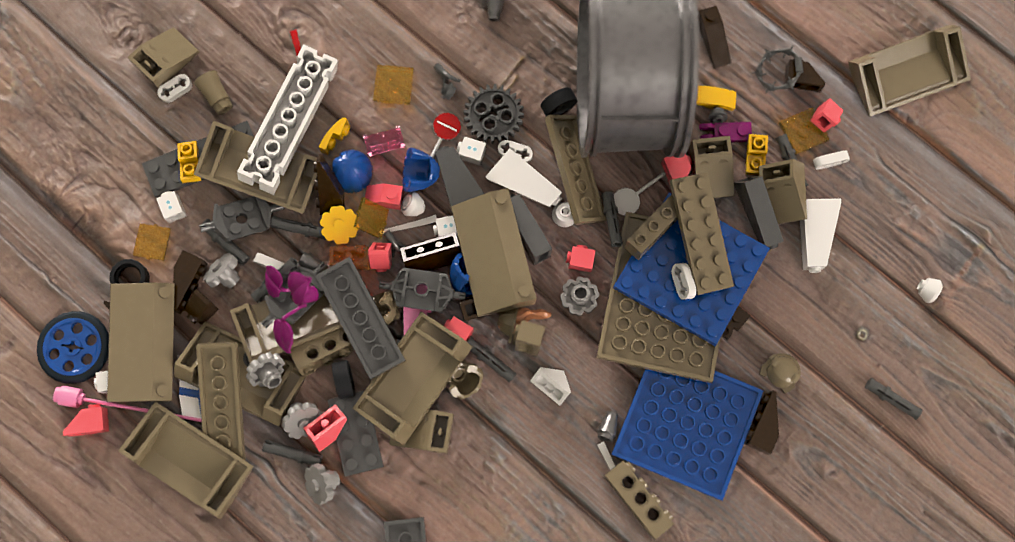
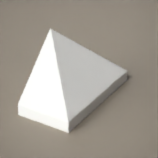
[530,367,571,406]

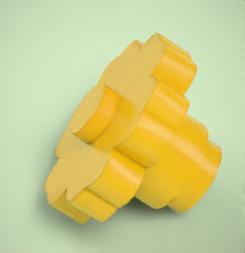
[320,205,359,245]

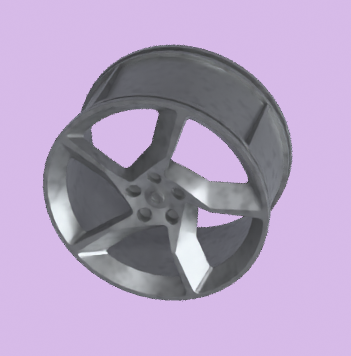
[577,0,699,158]

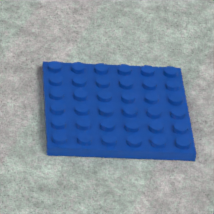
[613,192,770,346]
[611,369,764,501]

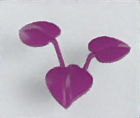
[265,266,319,353]

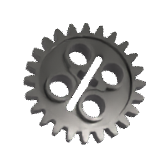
[463,84,524,144]

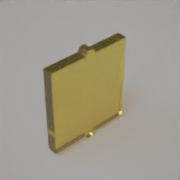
[354,197,389,239]
[133,223,171,261]

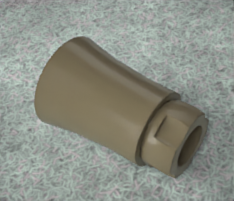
[194,70,233,115]

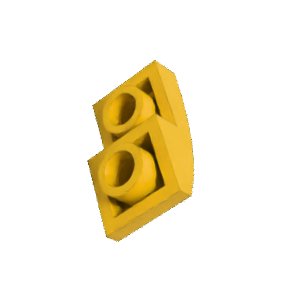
[696,86,736,111]
[319,117,350,155]
[745,134,768,175]
[177,141,201,184]

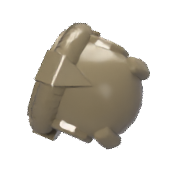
[372,291,400,326]
[759,353,801,394]
[447,360,483,399]

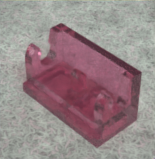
[363,125,405,156]

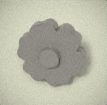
[203,252,240,288]
[560,276,599,316]
[246,352,285,389]
[282,402,322,439]
[304,463,340,505]

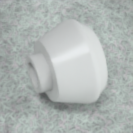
[401,192,425,216]
[552,202,574,227]
[917,278,943,303]

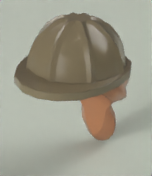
[497,307,552,343]

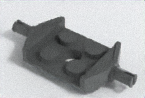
[199,196,284,242]
[261,261,328,329]
[379,268,466,314]

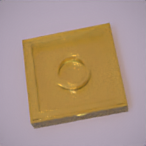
[373,65,414,105]
[779,107,830,155]

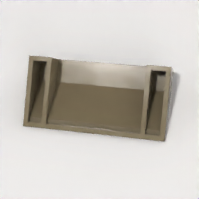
[848,25,971,117]
[193,121,318,214]
[451,188,536,317]
[107,283,174,402]
[230,293,343,363]
[352,312,473,445]
[174,321,307,427]
[118,402,254,520]

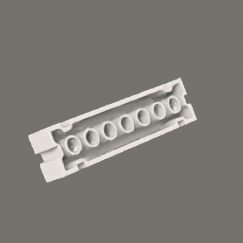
[237,45,338,195]

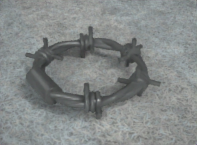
[751,45,803,94]

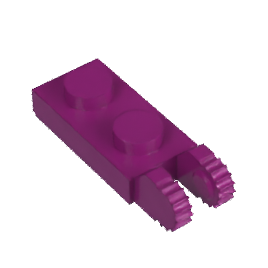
[699,122,752,142]

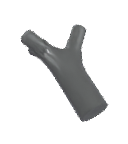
[434,63,461,86]
[384,230,406,257]

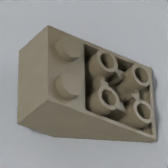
[127,27,199,88]
[689,136,734,198]
[759,159,807,224]
[389,410,454,454]

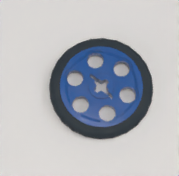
[37,311,109,384]

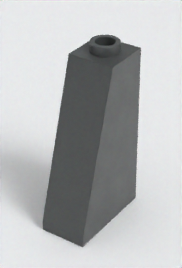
[435,146,484,210]
[734,176,784,250]
[510,194,552,265]

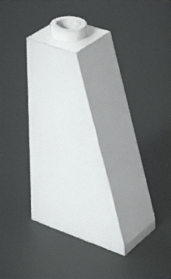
[485,148,563,208]
[800,199,841,273]

